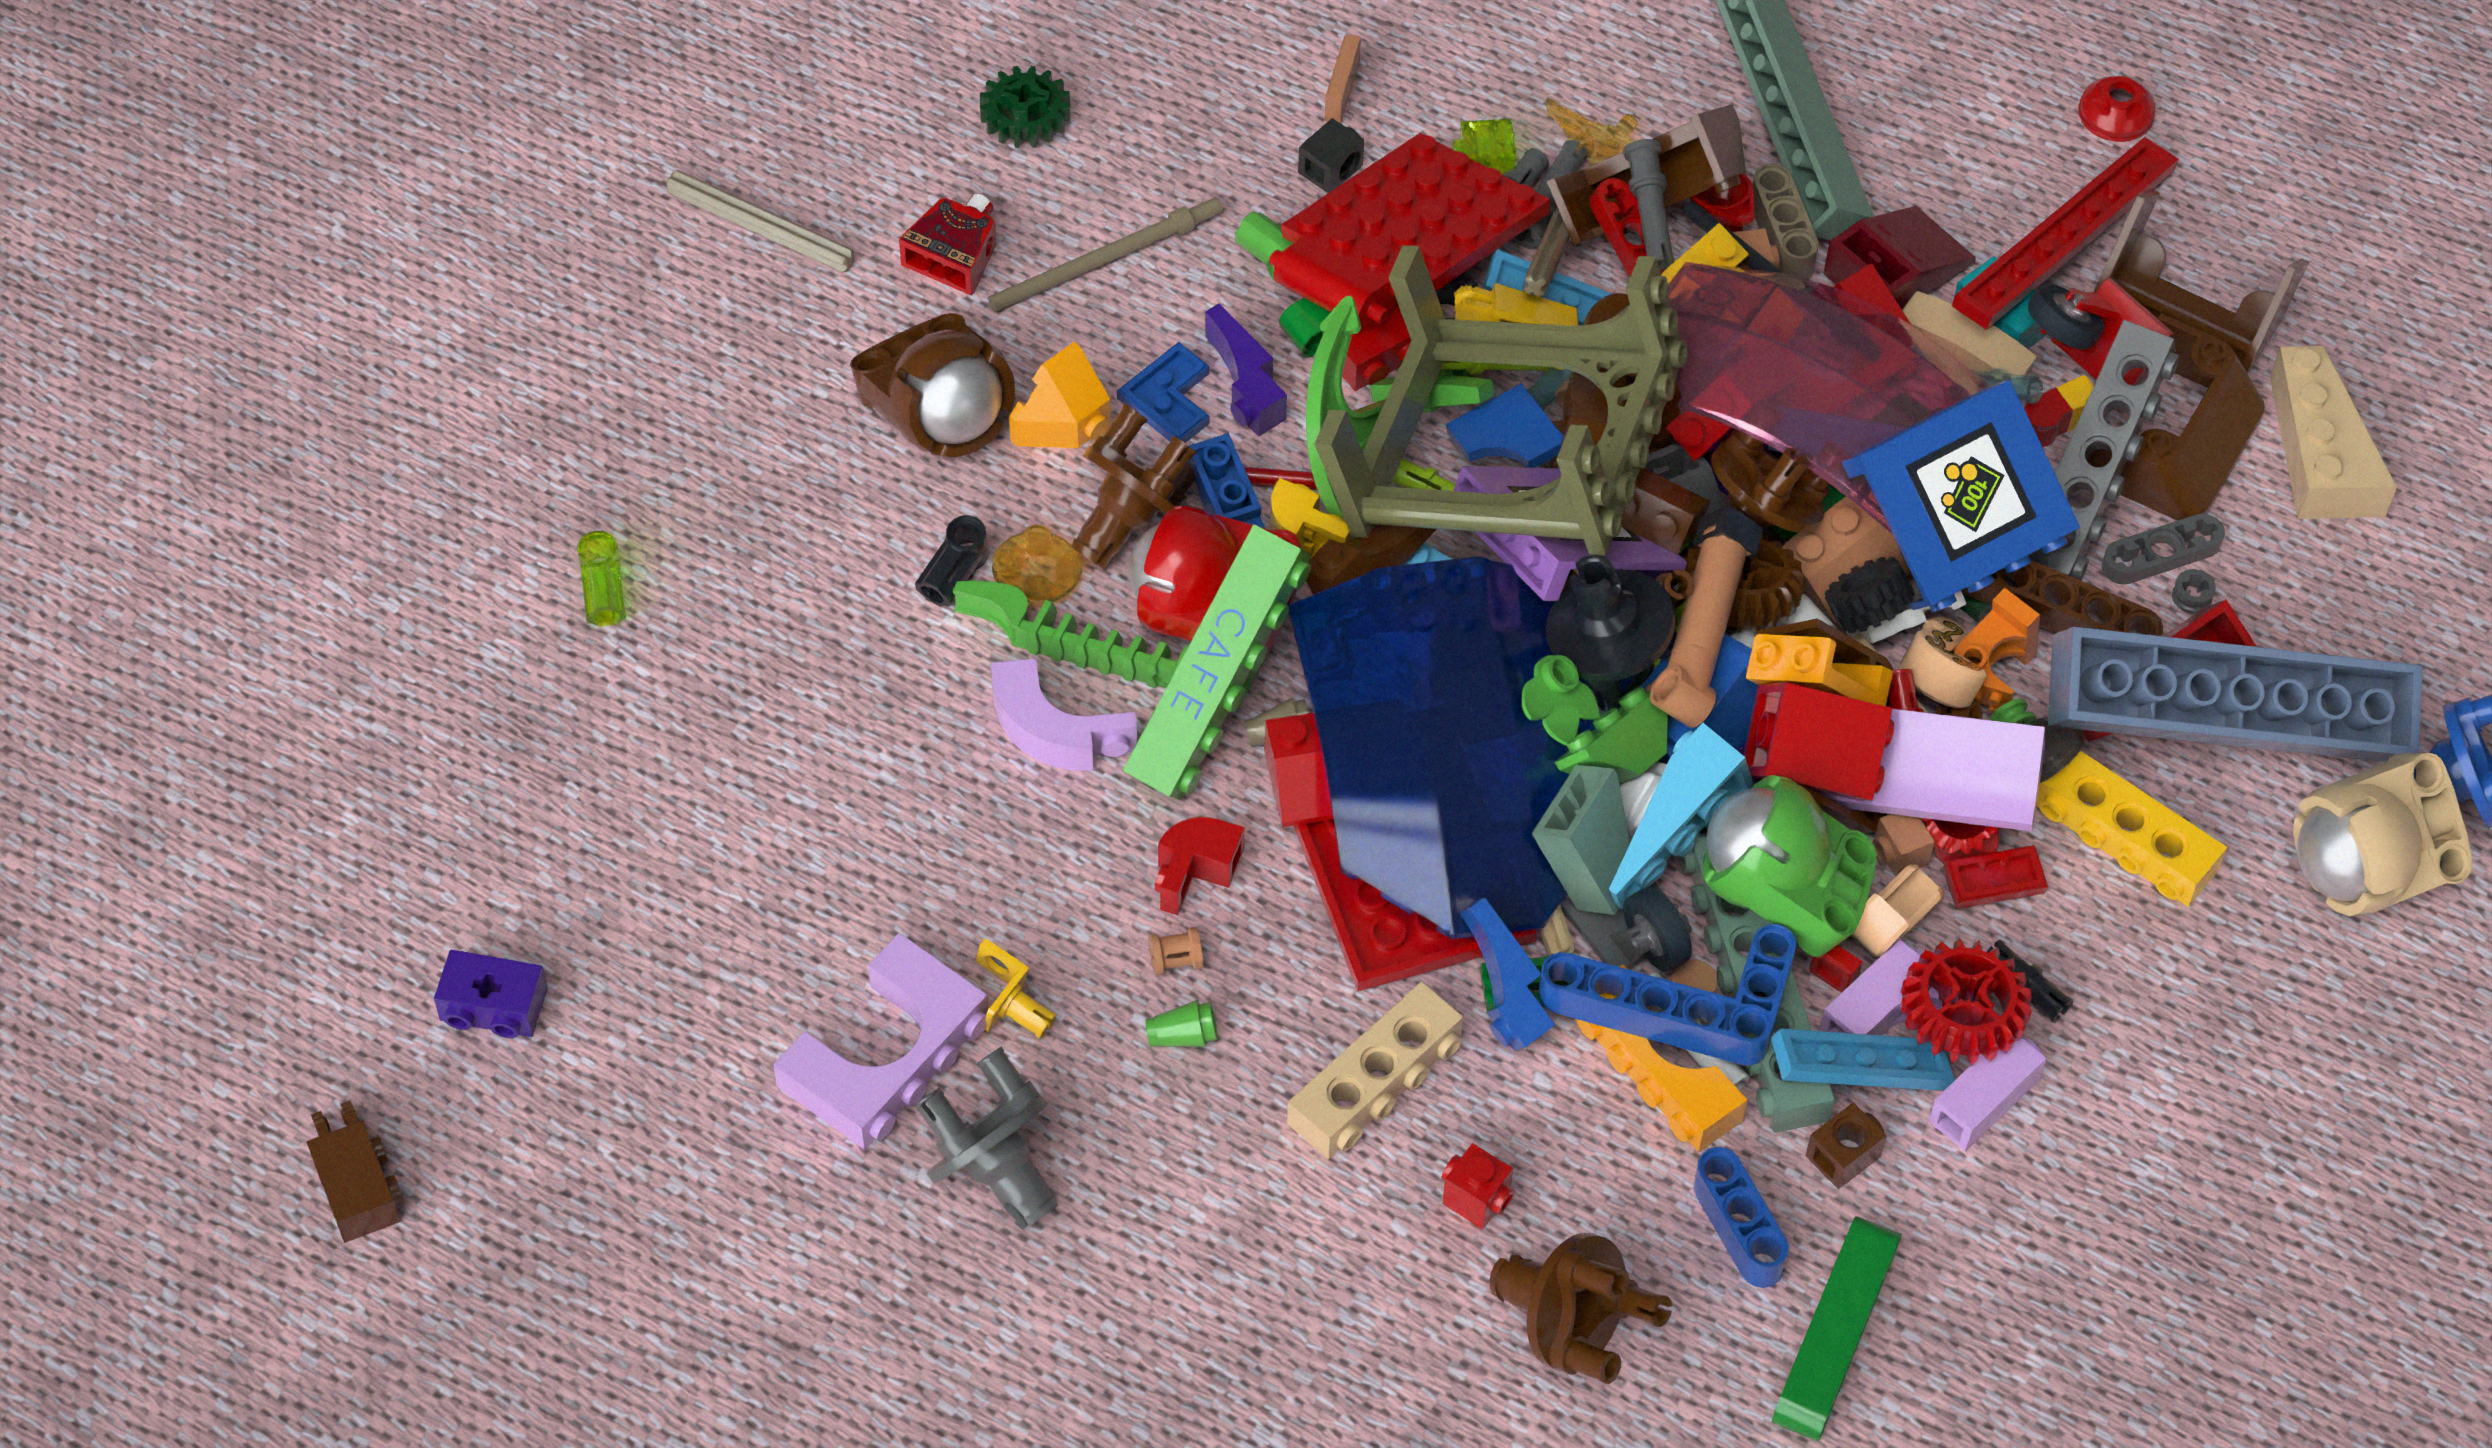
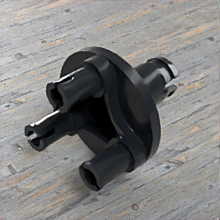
[1545,555,1677,711]

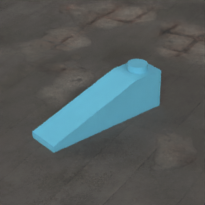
[1609,723,1754,909]

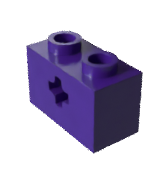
[434,949,548,1038]

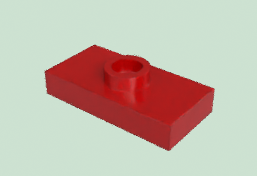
[1943,845,2048,909]

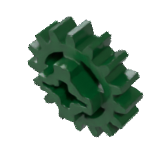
[980,66,1071,148]

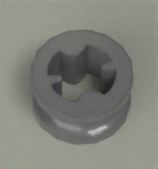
[2172,569,2216,614]

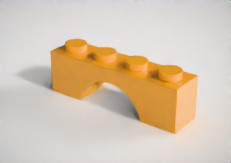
[1576,964,1748,1152]

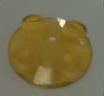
[992,524,1082,605]

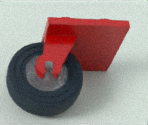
[2027,278,2175,386]

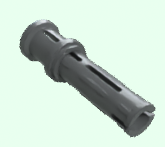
[1623,139,1675,271]
[1511,140,1588,249]

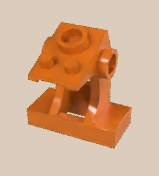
[1954,588,2040,714]

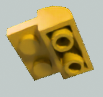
[1270,478,1352,559]

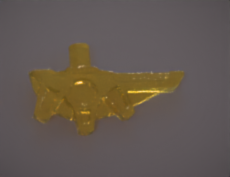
[1546,98,1638,168]

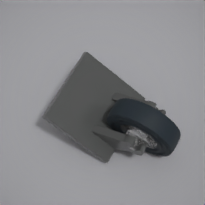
[1560,882,1692,972]

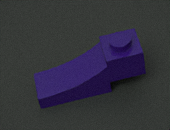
[1205,303,1287,437]

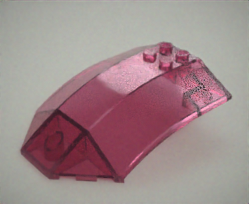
[1668,262,1989,534]

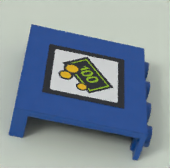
[1842,379,2080,612]

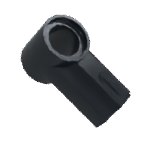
[915,515,988,607]

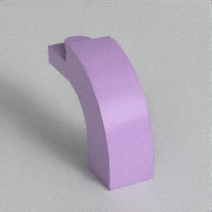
[991,659,1137,771]

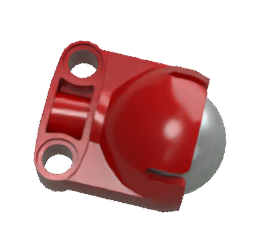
[1129,506,1301,657]

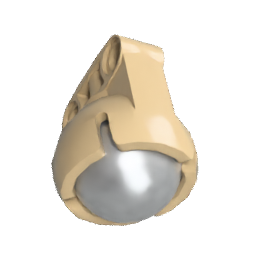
[2293,753,2472,916]

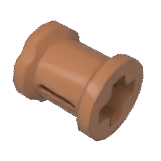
[1148,927,1203,976]

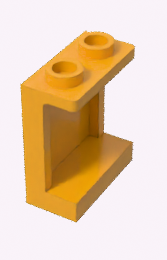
[1746,634,1893,706]

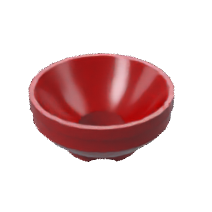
[2078,76,2155,142]

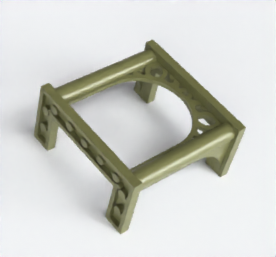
[1314,245,1688,556]

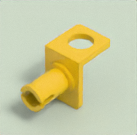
[975,938,1057,1039]

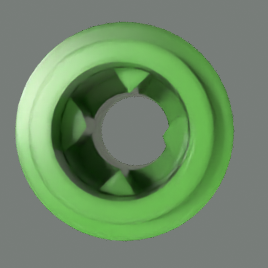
[1145,1000,1218,1047]

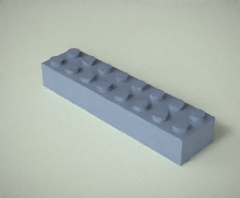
[2048,627,2423,762]

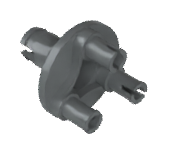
[914,1046,1058,1230]

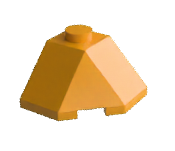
[1009,341,1111,448]

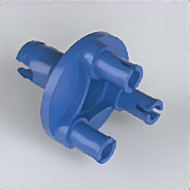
[2414,694,2492,828]

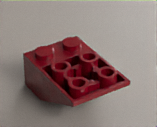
[1823,206,1976,309]

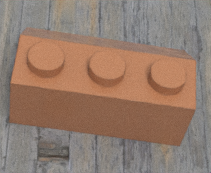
[1781,480,1913,631]

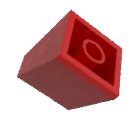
[1743,682,1894,801]

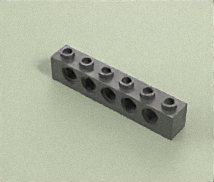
[2029,320,2180,581]

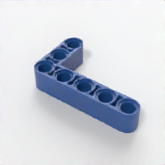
[1538,924,1796,1065]

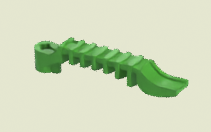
[953,580,1265,693]

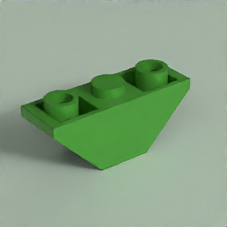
[1554,686,1668,784]

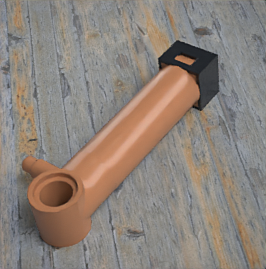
[1646,505,1763,728]

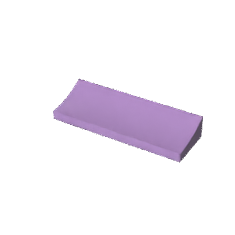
[1752,709,2045,831]

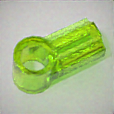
[577,531,626,627]

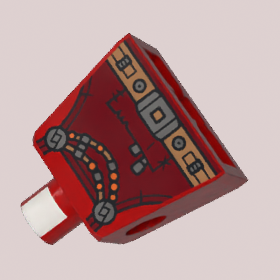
[899,194,996,296]

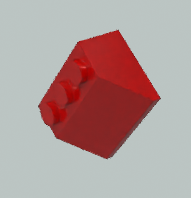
[1264,699,1420,828]

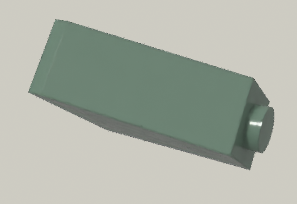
[1532,765,1630,915]

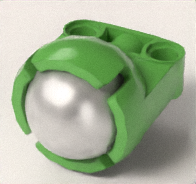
[1702,775,1877,957]

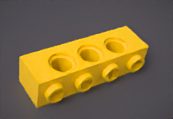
[2036,745,2228,907]

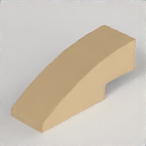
[1902,291,2037,388]

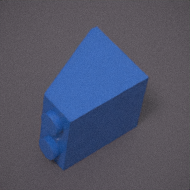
[1642,633,1758,764]

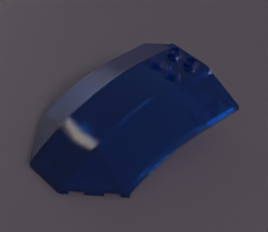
[1289,557,1596,940]

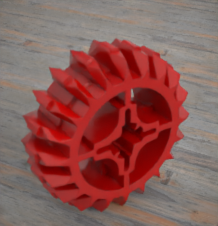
[1900,938,2032,1065]

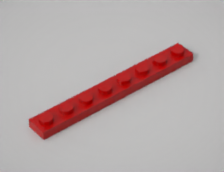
[1951,137,2179,330]

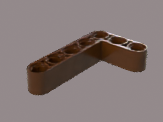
[1961,560,2163,636]

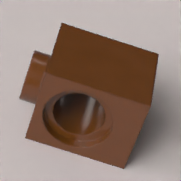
[1805,1102,1887,1190]

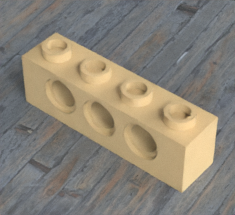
[1287,981,1463,1160]

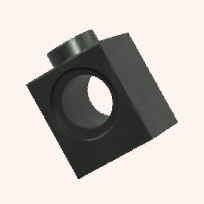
[1298,118,1364,193]

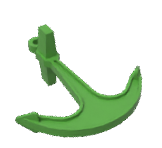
[1306,296,1495,538]

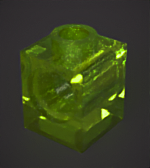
[1452,118,1516,175]

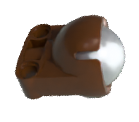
[850,313,1015,458]

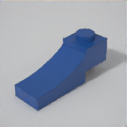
[1460,897,1555,1051]

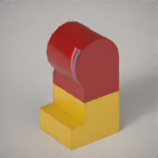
[2024,375,2094,448]

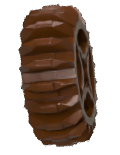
[1681,534,1805,634]

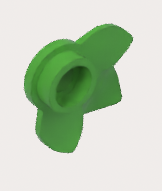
[1522,655,1600,745]

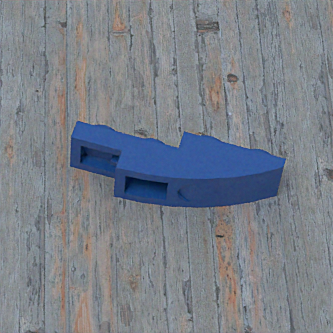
[1188,433,1266,529]

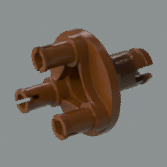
[1711,400,1849,533]
[1071,403,1197,570]
[1489,1233,1672,1384]

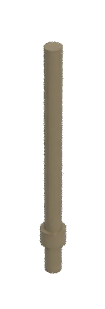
[988,197,1223,312]

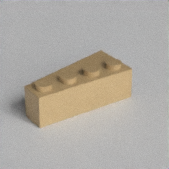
[2270,346,2397,519]

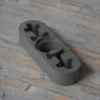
[2102,514,2225,584]

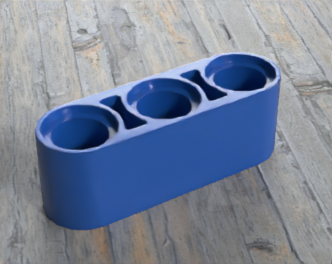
[1693,1147,1789,1288]

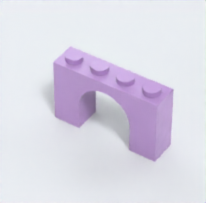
[773,933,988,1150]
[1819,939,2047,1152]

